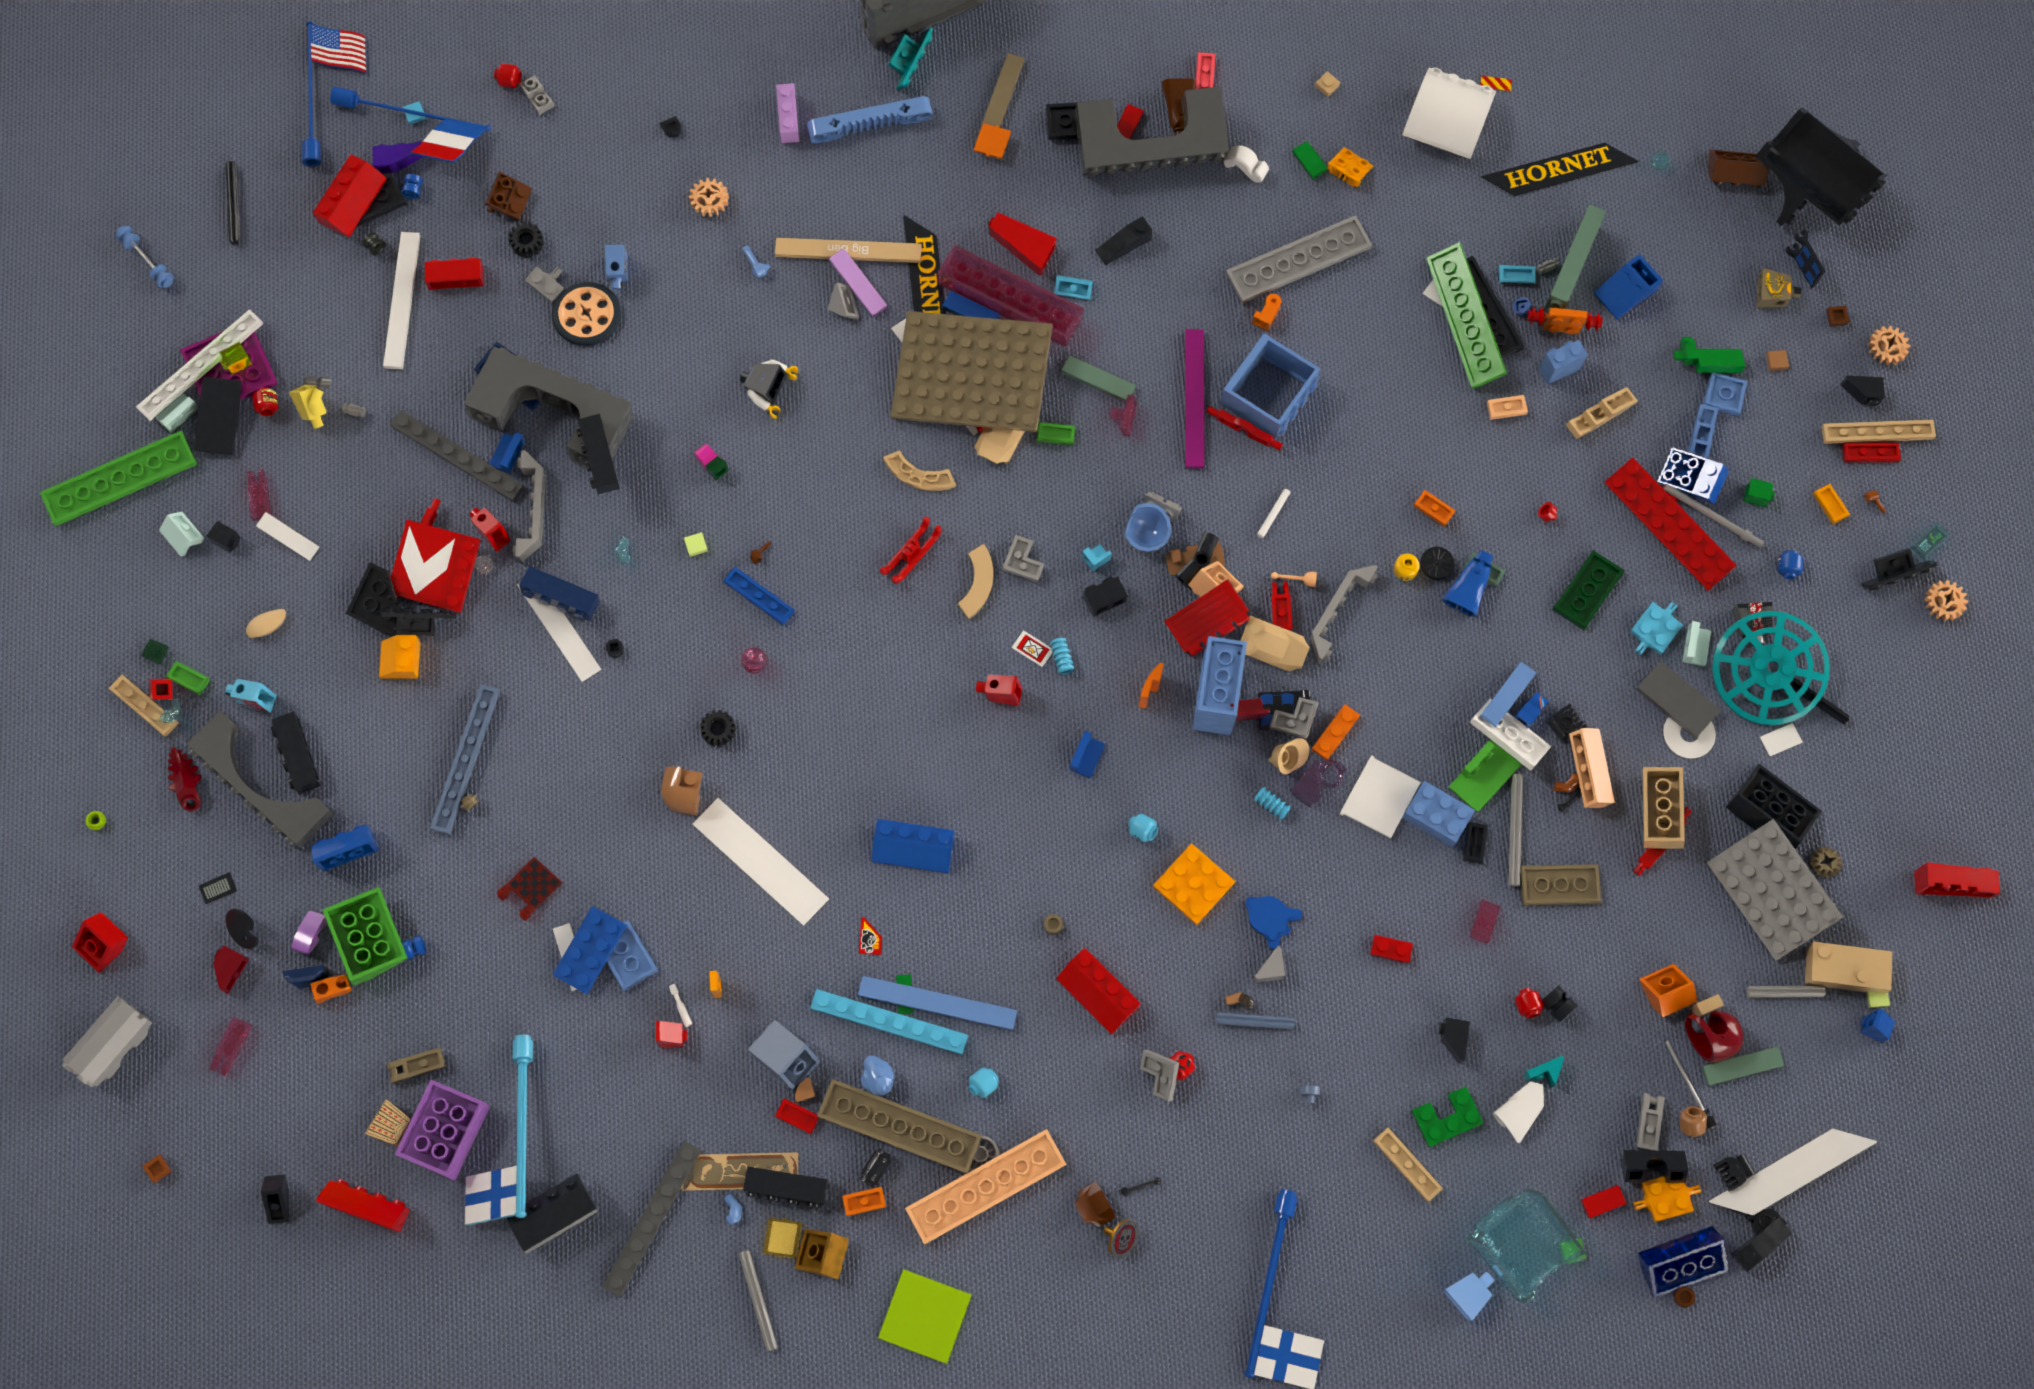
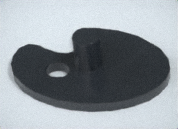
[225,908,258,949]

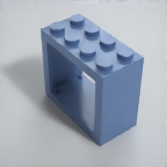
[1220,333,1320,439]
[1192,636,1247,735]

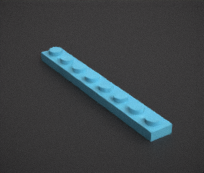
[810,989,968,1055]

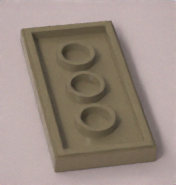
[1520,864,1602,906]

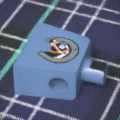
[605,245,628,291]

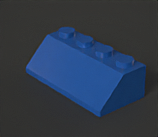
[871,819,955,873]

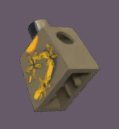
[1757,268,1801,308]

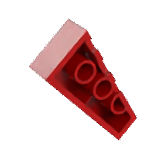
[1914,862,2000,898]

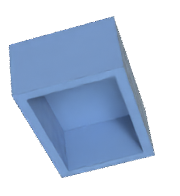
[1402,781,1475,848]

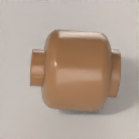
[1680,1106,1707,1137]

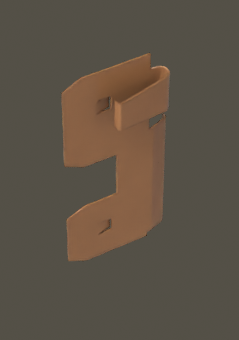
[1165,542,1225,575]

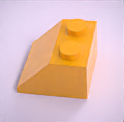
[379,635,421,679]

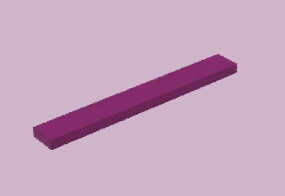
[1185,329,1204,469]

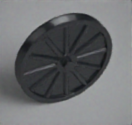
[1420,547,1454,580]

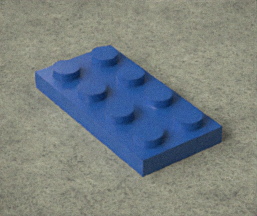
[552,906,627,995]

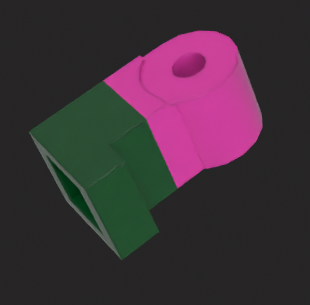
[694,444,729,481]

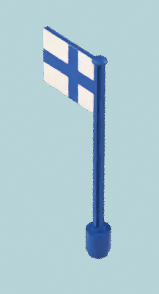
[1244,1189,1324,1389]

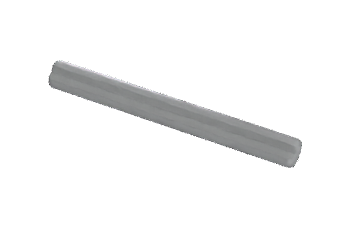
[739,1250,777,1351]

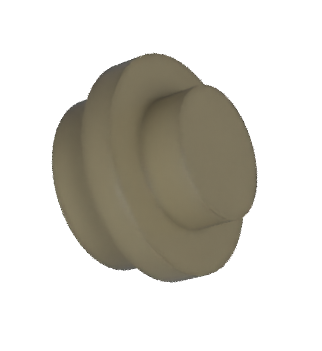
[460,794,479,811]

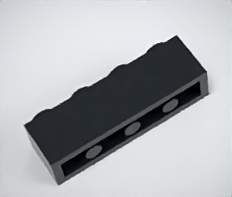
[576,414,620,494]
[271,711,321,794]
[743,1166,828,1208]

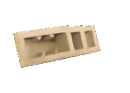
[1566,387,1638,439]

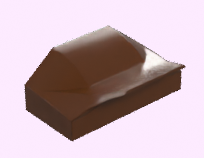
[1074,1182,1116,1228]

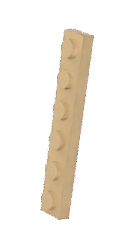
[1821,420,1936,444]

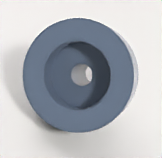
[1300,1086,1320,1104]

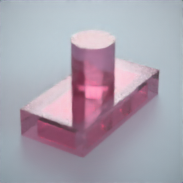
[1110,394,1137,437]
[1469,900,1501,944]

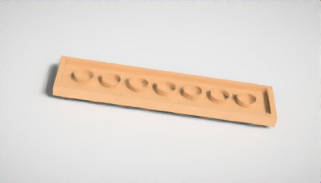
[905,1129,1067,1245]

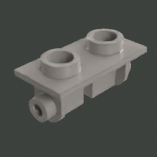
[1142,492,1182,523]

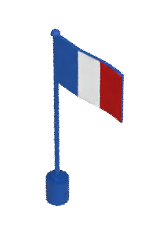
[330,86,491,163]

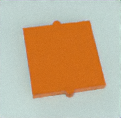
[974,123,1011,159]

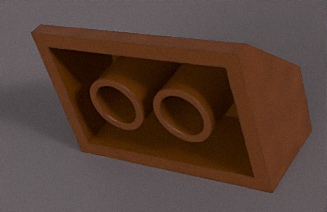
[1708,149,1769,187]

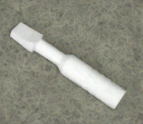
[669,984,692,1027]

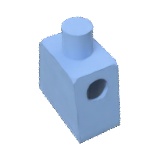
[1442,1272,1494,1322]

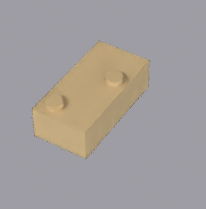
[1642,767,1685,849]
[1805,942,1892,993]

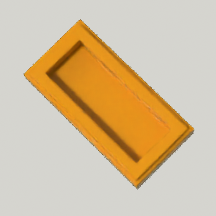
[1813,484,1850,525]
[709,971,722,998]

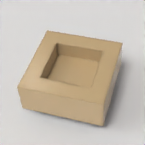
[1315,71,1340,97]

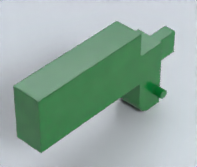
[1673,337,1745,373]

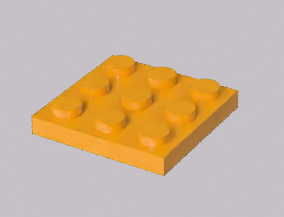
[1153,843,1236,926]

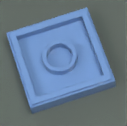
[1703,373,1747,416]

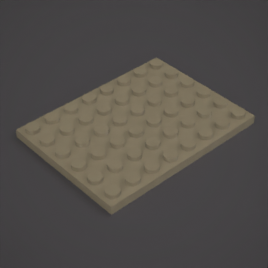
[891,311,1053,432]

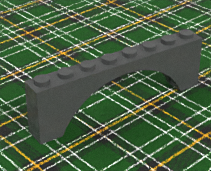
[187,711,334,849]

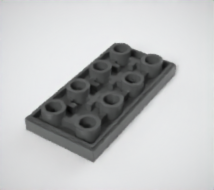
[1636,661,1721,739]

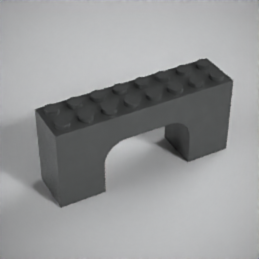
[1075,86,1229,177]
[464,347,634,467]

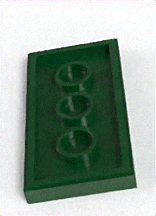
[1552,550,1625,630]

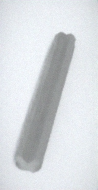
[1746,986,1826,998]

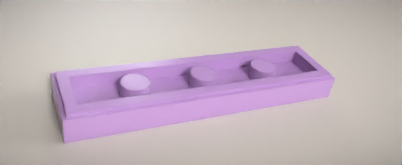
[829,248,887,317]

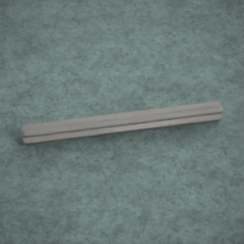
[1508,774,1523,887]

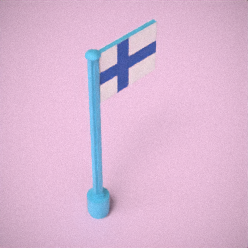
[465,1035,533,1226]

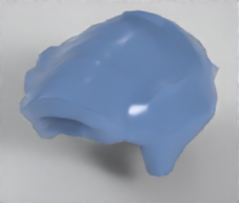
[861,1055,894,1096]

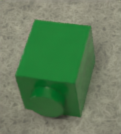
[1743,478,1775,507]

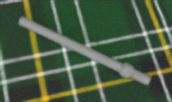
[1664,484,1764,548]

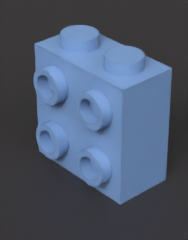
[1539,340,1588,384]

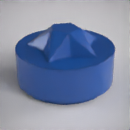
[1513,297,1533,317]

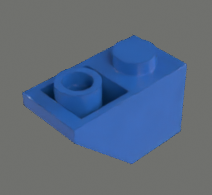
[1860,1008,1895,1043]

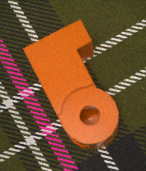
[1251,294,1282,332]
[310,974,352,1004]

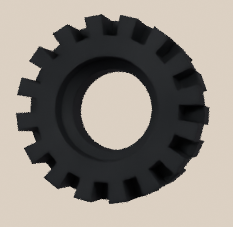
[509,222,544,258]
[700,710,736,747]

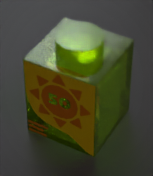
[219,342,252,374]

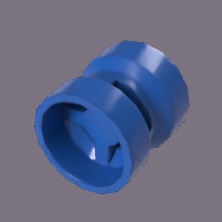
[401,174,423,199]
[401,935,427,960]

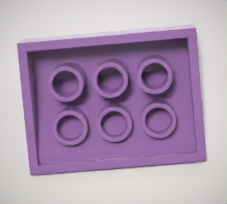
[395,1080,490,1181]

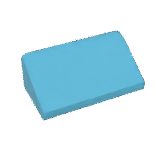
[1054,275,1093,300]

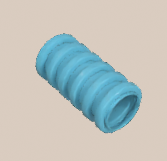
[1050,638,1075,675]
[1254,787,1291,820]

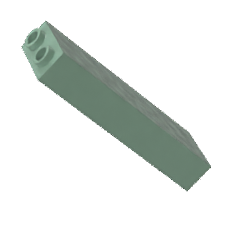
[1544,204,1606,314]

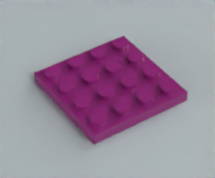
[180,331,278,401]

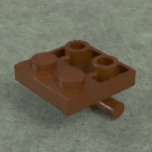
[485,172,532,222]

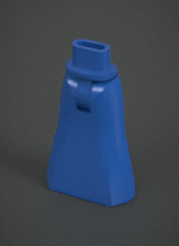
[1442,550,1493,617]

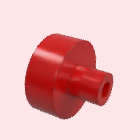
[1538,502,1558,522]

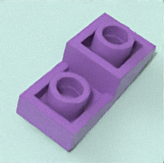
[291,911,327,955]

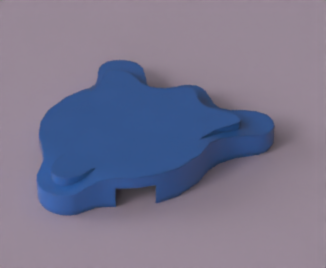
[1245,896,1302,950]

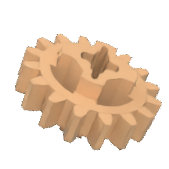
[689,178,729,217]
[1868,326,1910,366]
[1924,580,1968,621]

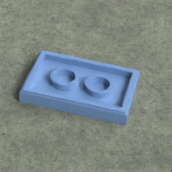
[606,920,658,991]

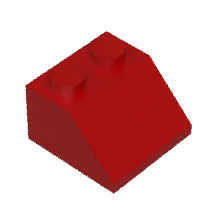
[72,912,128,973]

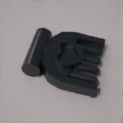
[1547,704,1587,741]
[1713,1154,1755,1192]
[1745,1208,1787,1234]

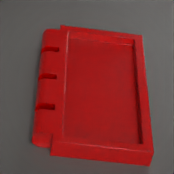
[1164,579,1250,657]

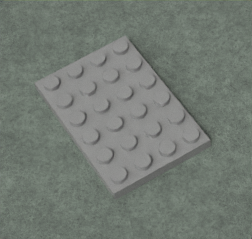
[1707,819,1843,961]

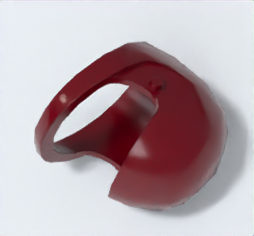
[1684,1011,1743,1063]

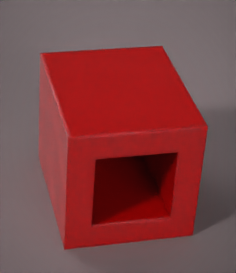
[149,678,173,700]

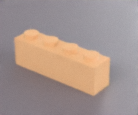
[1569,728,1615,808]

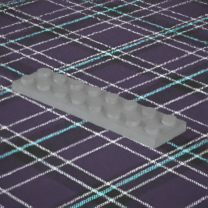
[1226,215,1372,303]

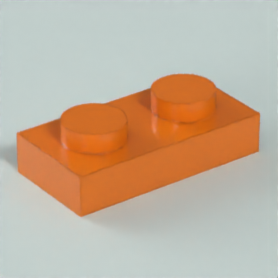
[1414,490,1456,527]
[842,1187,886,1216]

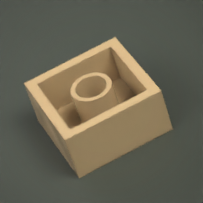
[1690,994,1724,1017]

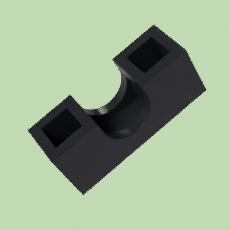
[1621,1150,1688,1183]

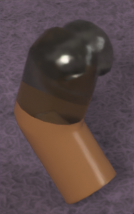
[1225,992,1254,1010]

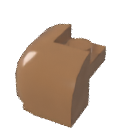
[661,767,703,816]

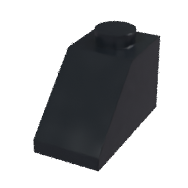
[1841,375,1885,406]
[1438,1017,1470,1064]
[261,1175,289,1224]

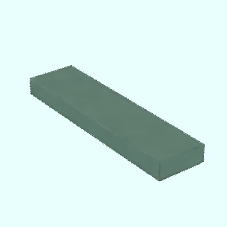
[1061,355,1136,403]
[1701,1047,1785,1086]

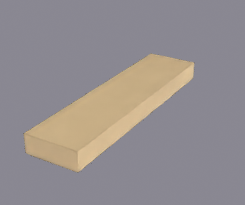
[109,674,179,737]
[1373,1128,1443,1203]

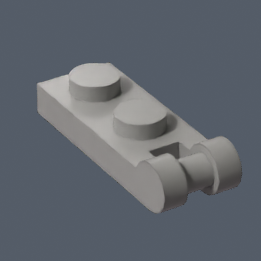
[1636,1093,1664,1151]

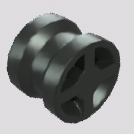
[362,232,386,256]

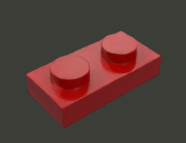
[1370,935,1413,964]

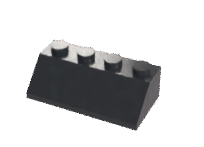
[506,1173,598,1255]

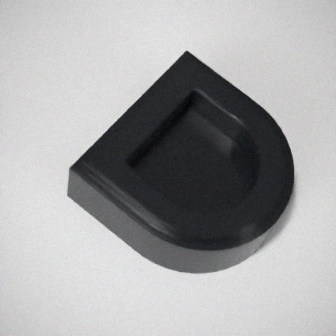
[660,116,681,137]

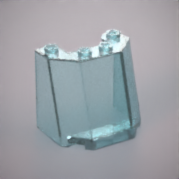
[1467,1188,1586,1304]

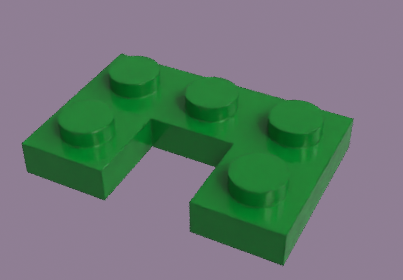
[1411,1086,1483,1148]

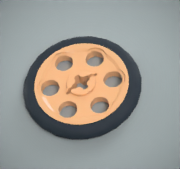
[552,282,621,346]

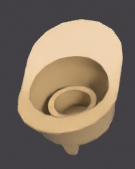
[1268,738,1309,774]

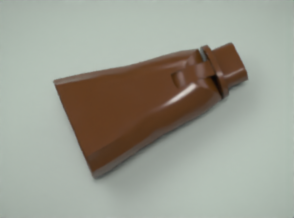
[1161,78,1196,135]

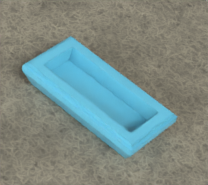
[1499,265,1536,284]

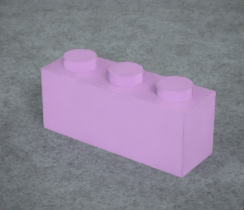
[776,83,799,143]

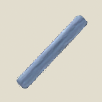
[1216,1013,1294,1029]

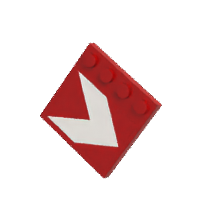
[391,520,481,613]

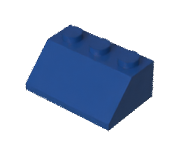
[311,825,379,872]

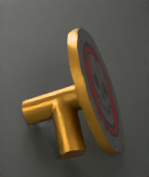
[1104,1219,1139,1259]

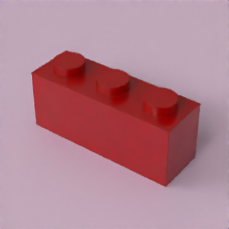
[425,257,484,290]

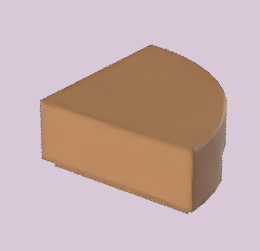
[795,1077,815,1103]

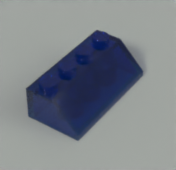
[1638,1226,1729,1298]

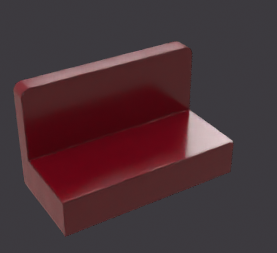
[1230,698,1270,721]

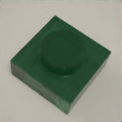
[141,639,169,664]

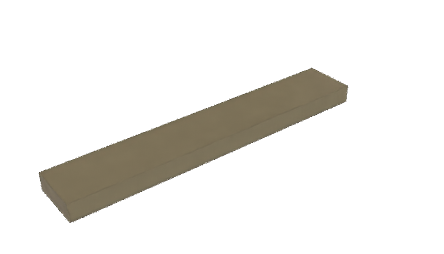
[975,53,1025,144]

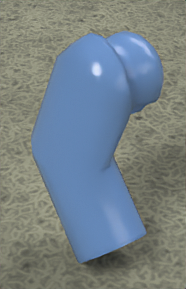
[724,1193,742,1225]

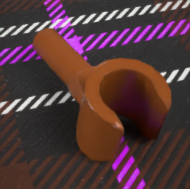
[1864,490,1886,514]

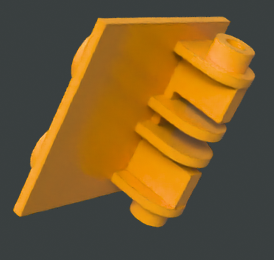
[1327,147,1374,188]

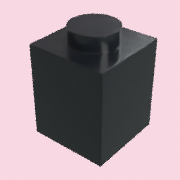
[206,521,241,553]

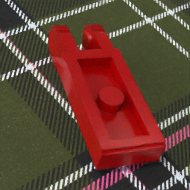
[1271,581,1292,632]

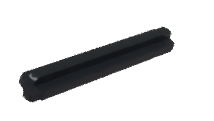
[1790,678,1850,724]

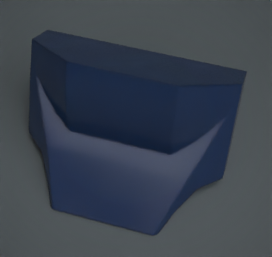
[283,965,328,989]

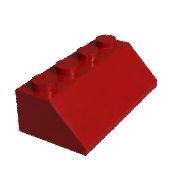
[313,154,387,238]
[1056,947,1141,1035]
[316,1179,410,1233]

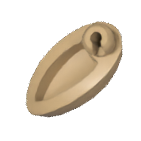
[246,609,286,638]

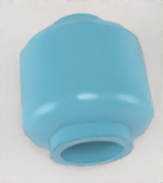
[1128,814,1158,842]
[968,1068,999,1098]

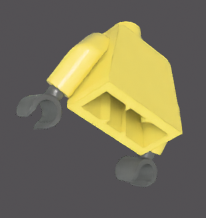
[289,376,331,429]

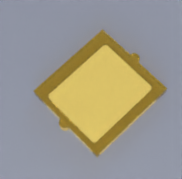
[763,1217,802,1258]

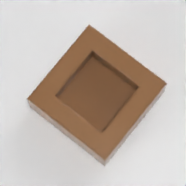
[1766,350,1789,371]

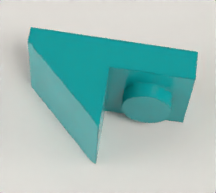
[1523,1055,1564,1088]

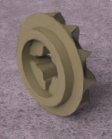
[1810,846,1843,877]

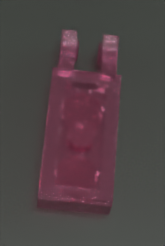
[247,469,272,521]
[209,1017,253,1076]

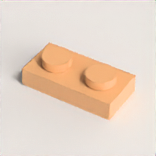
[1487,395,1528,420]

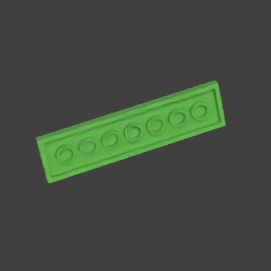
[1426,243,1507,389]
[40,430,197,526]

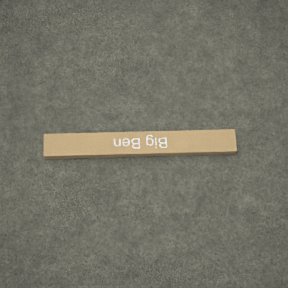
[775,238,922,263]

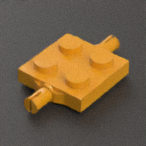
[1633,1176,1701,1223]

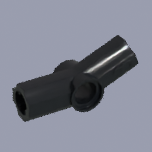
[1176,532,1219,587]

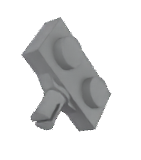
[525,266,565,304]

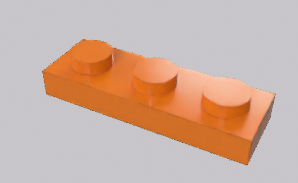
[1311,704,1360,761]

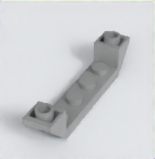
[513,450,546,563]
[1310,565,1378,665]

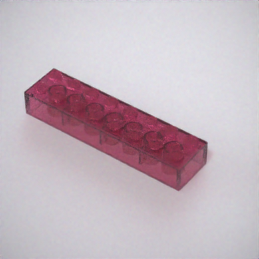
[937,245,1084,347]

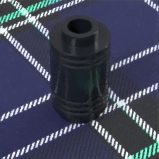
[859,1149,891,1188]

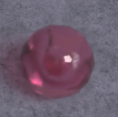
[741,647,767,674]

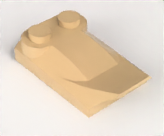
[974,427,1025,464]
[1240,616,1310,672]

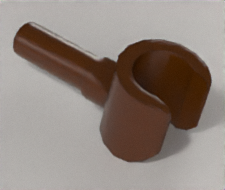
[750,541,771,564]

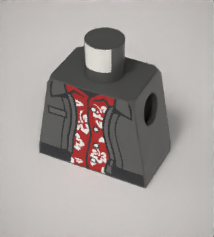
[1732,601,1773,647]

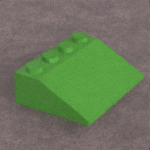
[322,887,408,986]

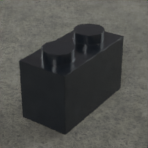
[1083,576,1128,617]

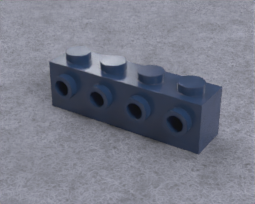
[519,566,600,621]

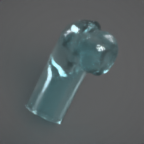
[615,536,631,564]
[160,699,181,723]

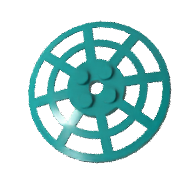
[1712,611,1830,725]

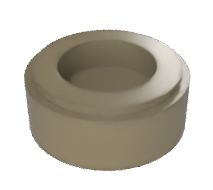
[1043,914,1063,935]

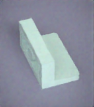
[156,394,199,433]
[159,512,204,556]
[1682,621,1711,667]

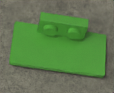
[1449,740,1522,812]

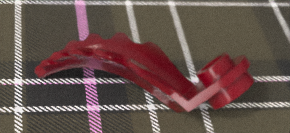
[168,747,202,812]

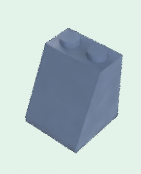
[748,1020,820,1091]

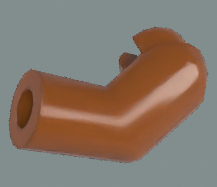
[1554,773,1580,793]

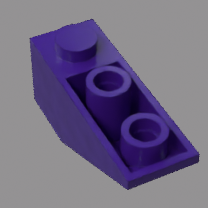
[372,141,423,174]

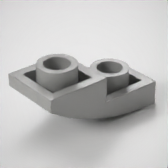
[519,75,555,115]

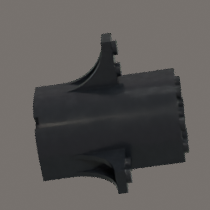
[1755,107,1887,226]

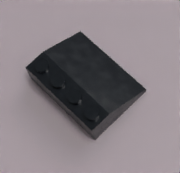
[1726,764,1822,849]

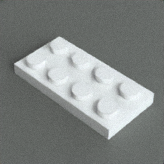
[1470,699,1551,771]

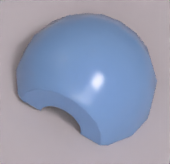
[1124,503,1172,552]

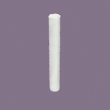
[1257,489,1290,538]

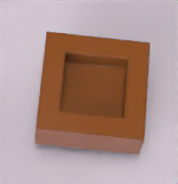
[142,1154,172,1183]

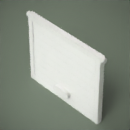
[1340,755,1421,839]

